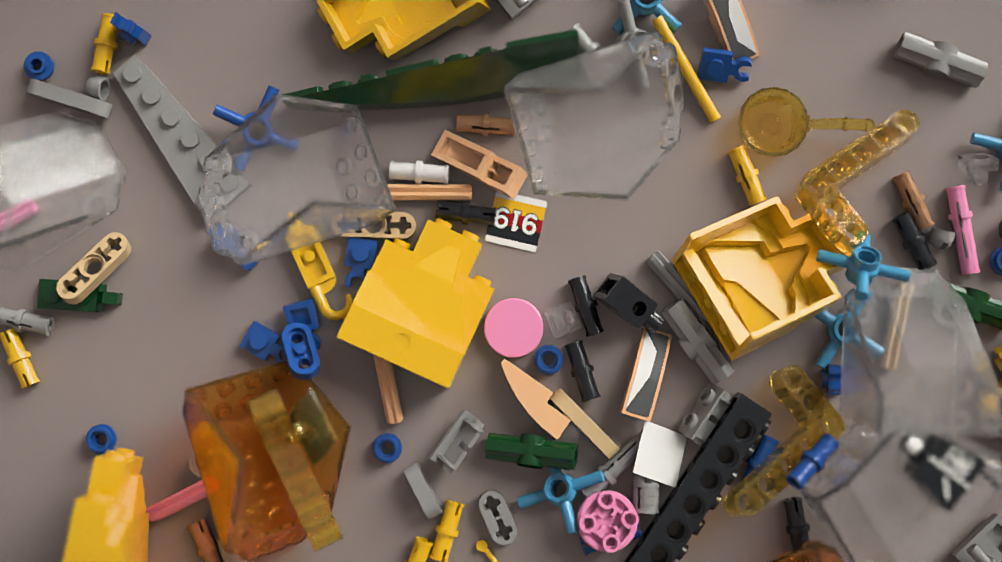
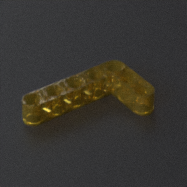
[794,109,920,253]
[724,365,845,518]
[247,389,343,552]

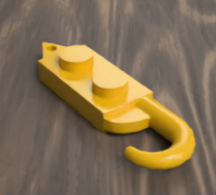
[284,212,353,321]

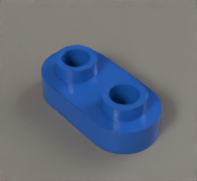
[282,323,320,380]

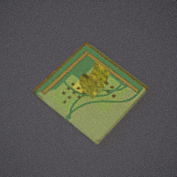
[287,387,338,466]

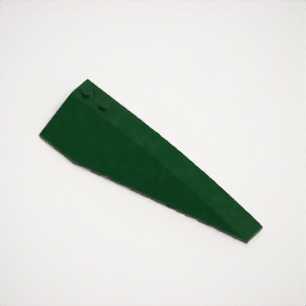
[281,29,580,110]

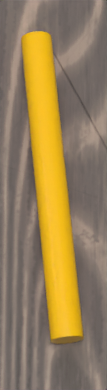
[652,15,721,123]

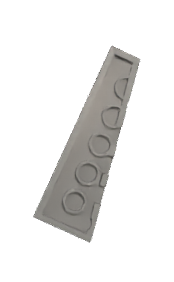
[113,54,252,224]

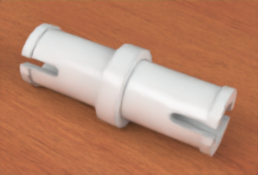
[389,160,450,184]

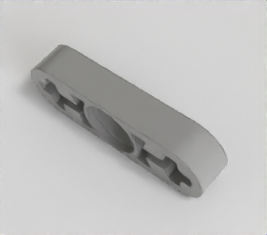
[26,79,113,119]

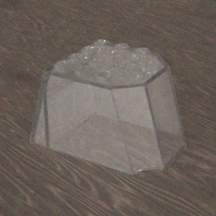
[800,403,1002,562]

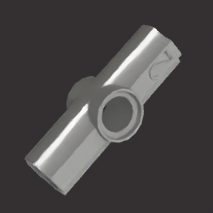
[893,32,988,88]
[661,298,735,385]

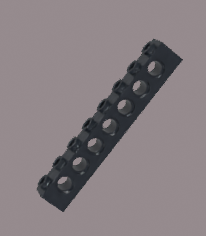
[624,392,772,562]

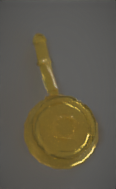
[738,87,876,157]

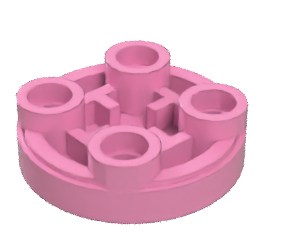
[484,298,543,358]
[576,490,639,553]

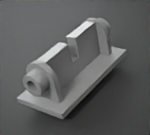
[677,382,732,445]
[429,409,485,474]

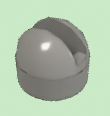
[85,76,111,101]
[929,227,956,250]

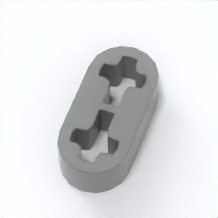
[404,463,443,520]
[479,489,518,545]

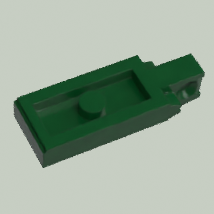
[37,279,123,312]

